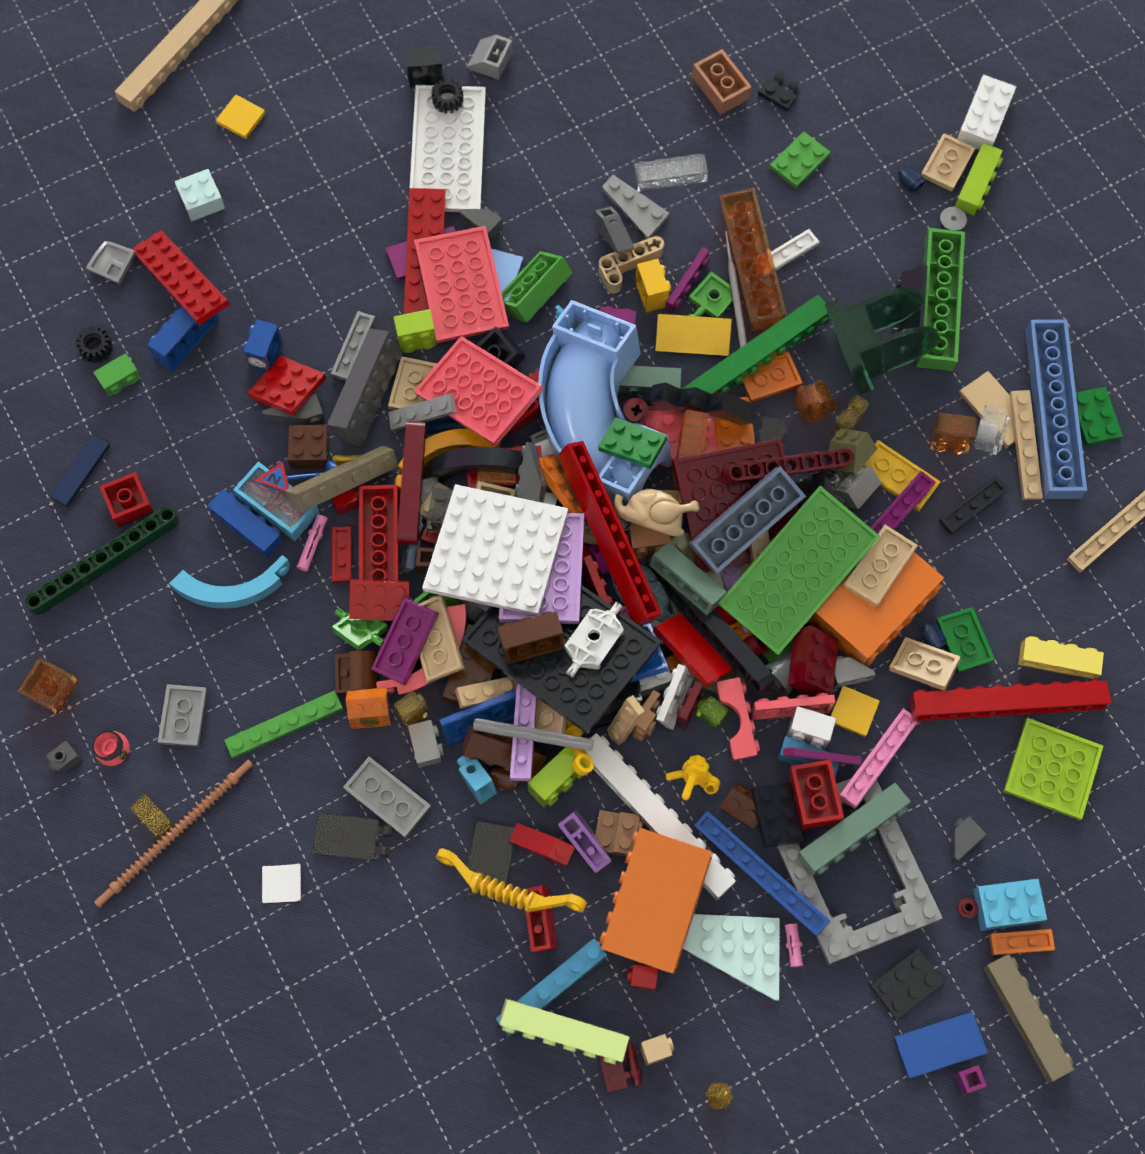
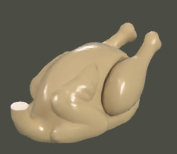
[614,489,700,537]

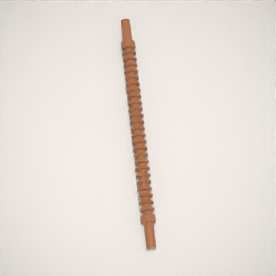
[94,760,253,908]

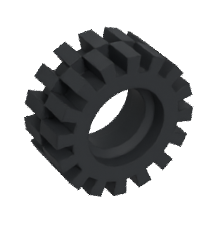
[431,78,464,114]
[76,326,113,363]

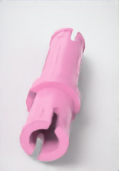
[297,514,328,572]

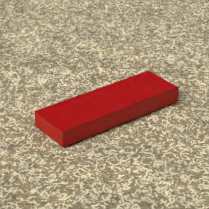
[332,526,352,583]

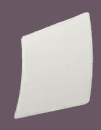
[262,864,301,903]

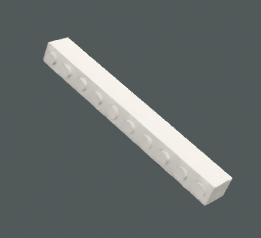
[586,733,736,901]

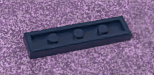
[50,436,110,507]

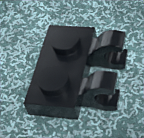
[758,70,800,112]

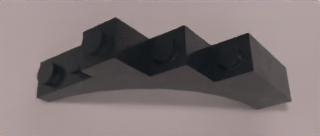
[631,382,756,425]

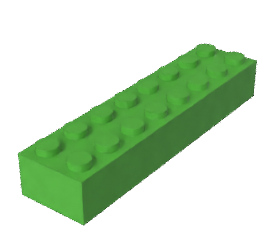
[916,228,965,371]

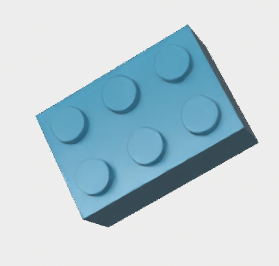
[972,879,1047,931]

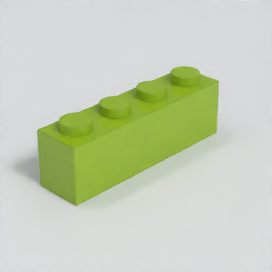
[955,143,1003,215]

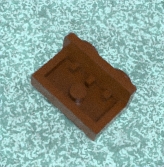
[720,783,758,829]

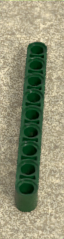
[25,506,179,615]

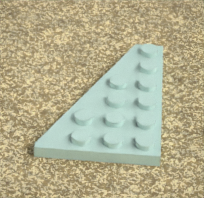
[683,914,779,1001]

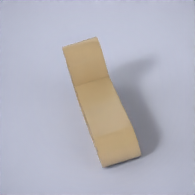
[598,236,664,294]

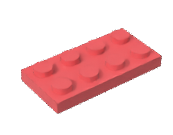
[750,693,835,720]

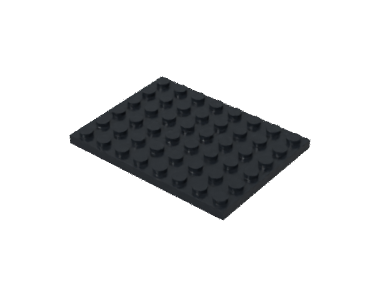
[461,585,662,734]

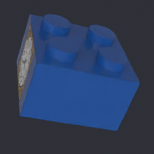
[242,319,283,372]

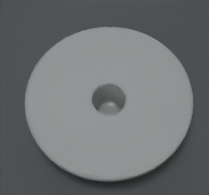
[940,207,967,231]

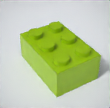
[528,747,586,808]

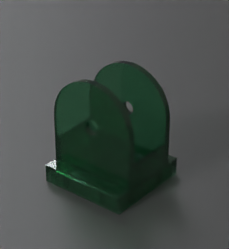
[825,287,940,395]

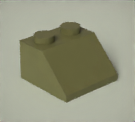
[829,428,877,475]

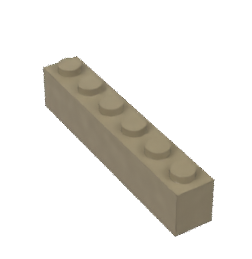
[285,446,398,512]
[982,954,1074,1083]

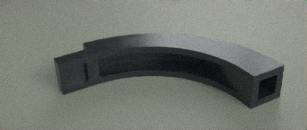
[424,447,523,484]

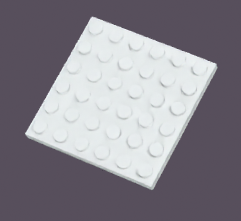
[422,484,568,616]

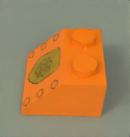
[346,688,391,729]

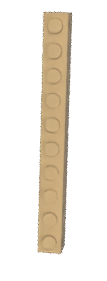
[115,0,238,112]

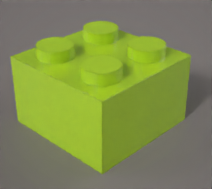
[393,309,437,353]

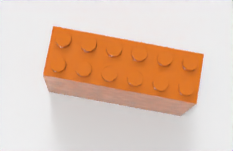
[809,552,944,667]
[599,828,713,974]

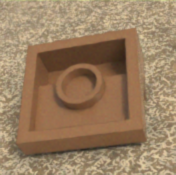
[631,690,661,741]
[595,810,643,857]

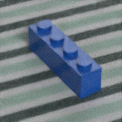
[207,489,282,558]

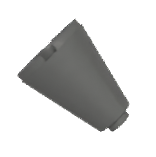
[764,649,793,697]

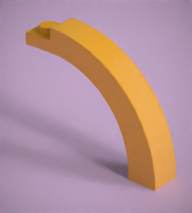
[394,429,501,494]

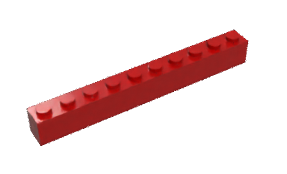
[558,441,662,626]
[909,679,1111,722]

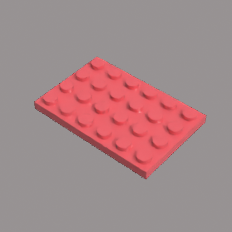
[414,226,509,343]
[414,336,544,447]

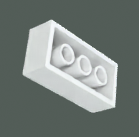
[957,75,1016,150]

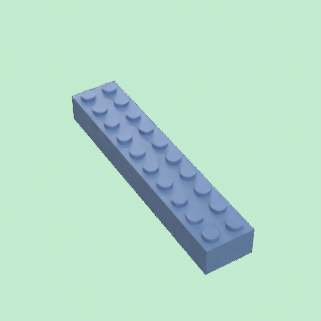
[1025,320,1087,499]

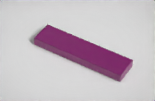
[783,748,862,765]

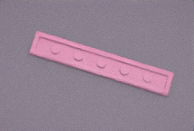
[839,708,918,809]

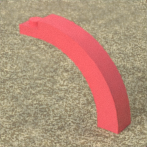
[376,604,467,695]

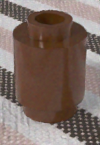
[490,766,520,792]

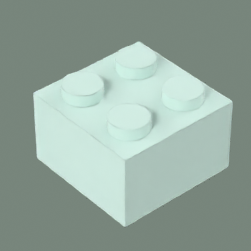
[174,169,225,221]

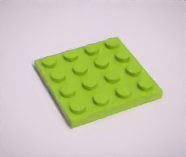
[1003,718,1103,820]

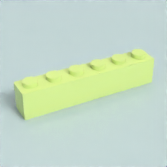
[498,999,629,1064]

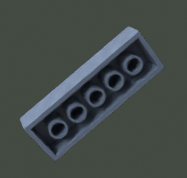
[688,466,806,574]

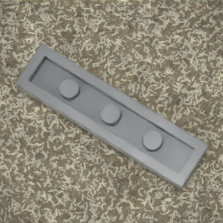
[331,311,375,381]
[388,393,456,431]

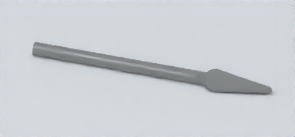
[725,231,747,348]

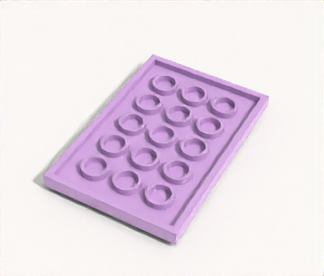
[499,513,585,624]

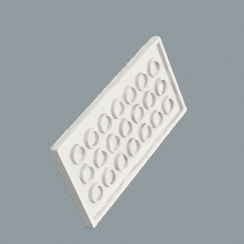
[410,85,486,212]

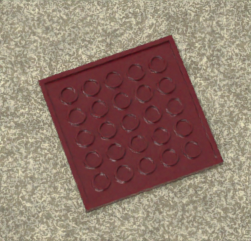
[672,438,798,572]

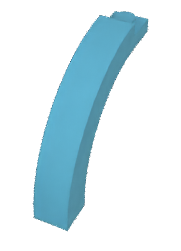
[169,555,290,608]

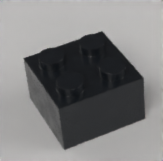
[405,46,444,88]

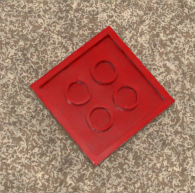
[247,356,326,416]

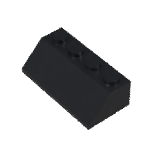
[892,265,928,348]

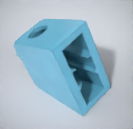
[457,755,497,805]

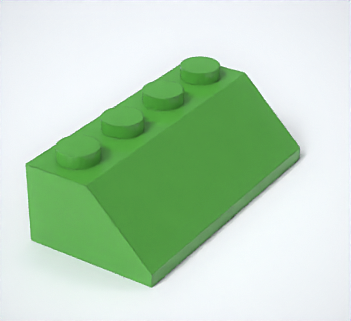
[501,251,572,323]

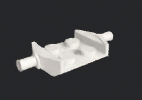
[565,602,624,677]

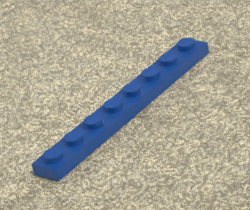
[694,811,831,937]

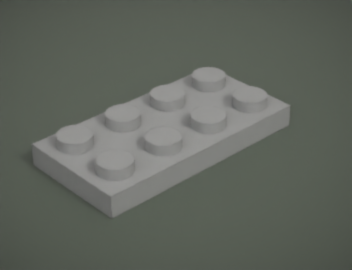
[343,757,431,838]

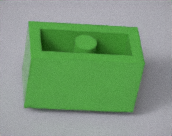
[93,353,141,397]

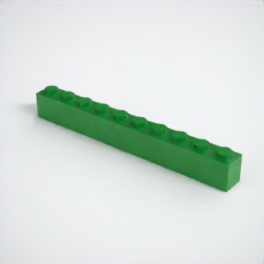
[682,295,832,418]

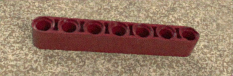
[397,421,426,545]
[723,448,854,484]

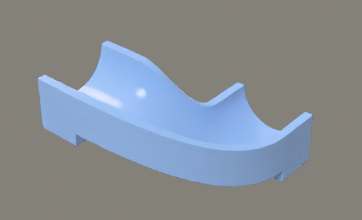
[538,300,672,511]

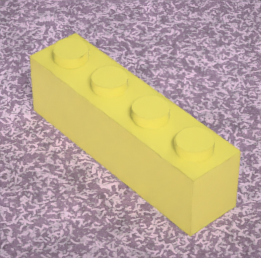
[1018,636,1104,680]

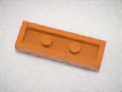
[989,929,1055,956]

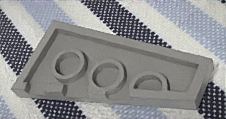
[602,175,669,239]

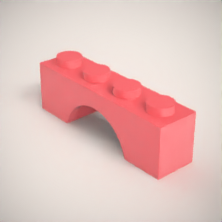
[716,677,760,762]

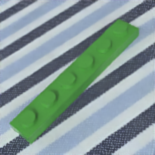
[225,690,343,759]

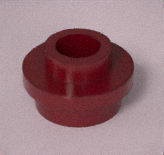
[957,898,978,919]

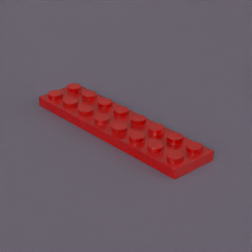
[404,188,446,314]
[132,230,230,325]

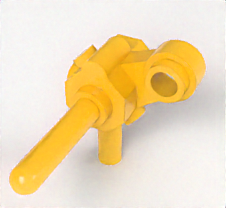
[666,755,720,800]

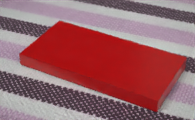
[653,613,732,687]

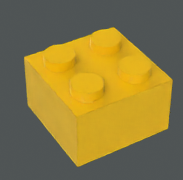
[635,259,671,313]

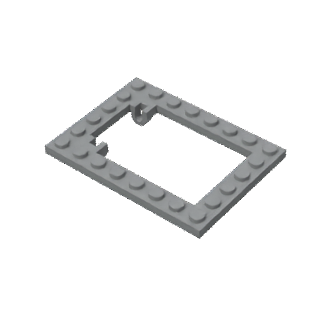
[776,778,943,965]

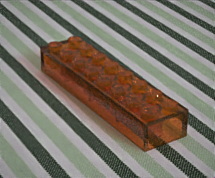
[719,188,787,332]

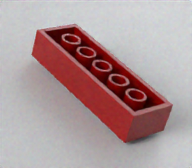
[359,485,400,581]

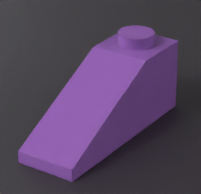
[558,809,612,873]

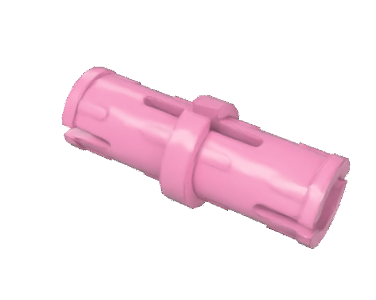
[785,924,804,967]

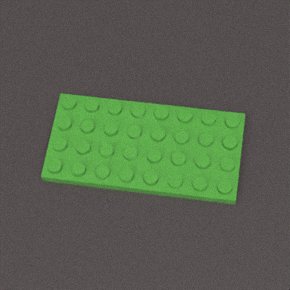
[718,486,880,656]

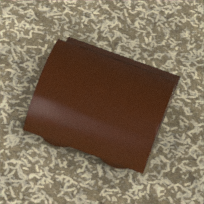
[335,651,378,695]

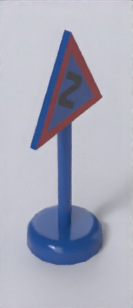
[254,461,337,493]

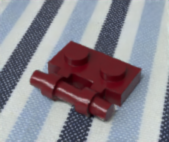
[599,1042,642,1093]

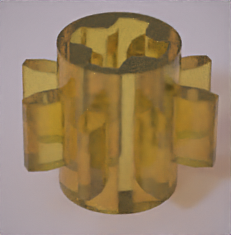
[705,1082,733,1109]

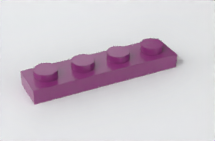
[665,247,710,313]

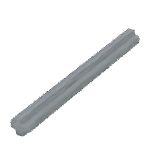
[473,718,594,751]

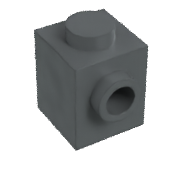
[46,741,82,775]

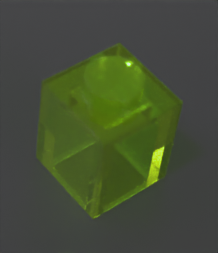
[696,695,729,729]

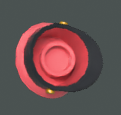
[92,731,130,766]

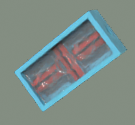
[233,462,320,541]

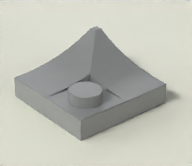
[86,241,136,285]

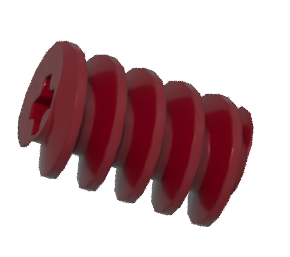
[622,398,648,422]

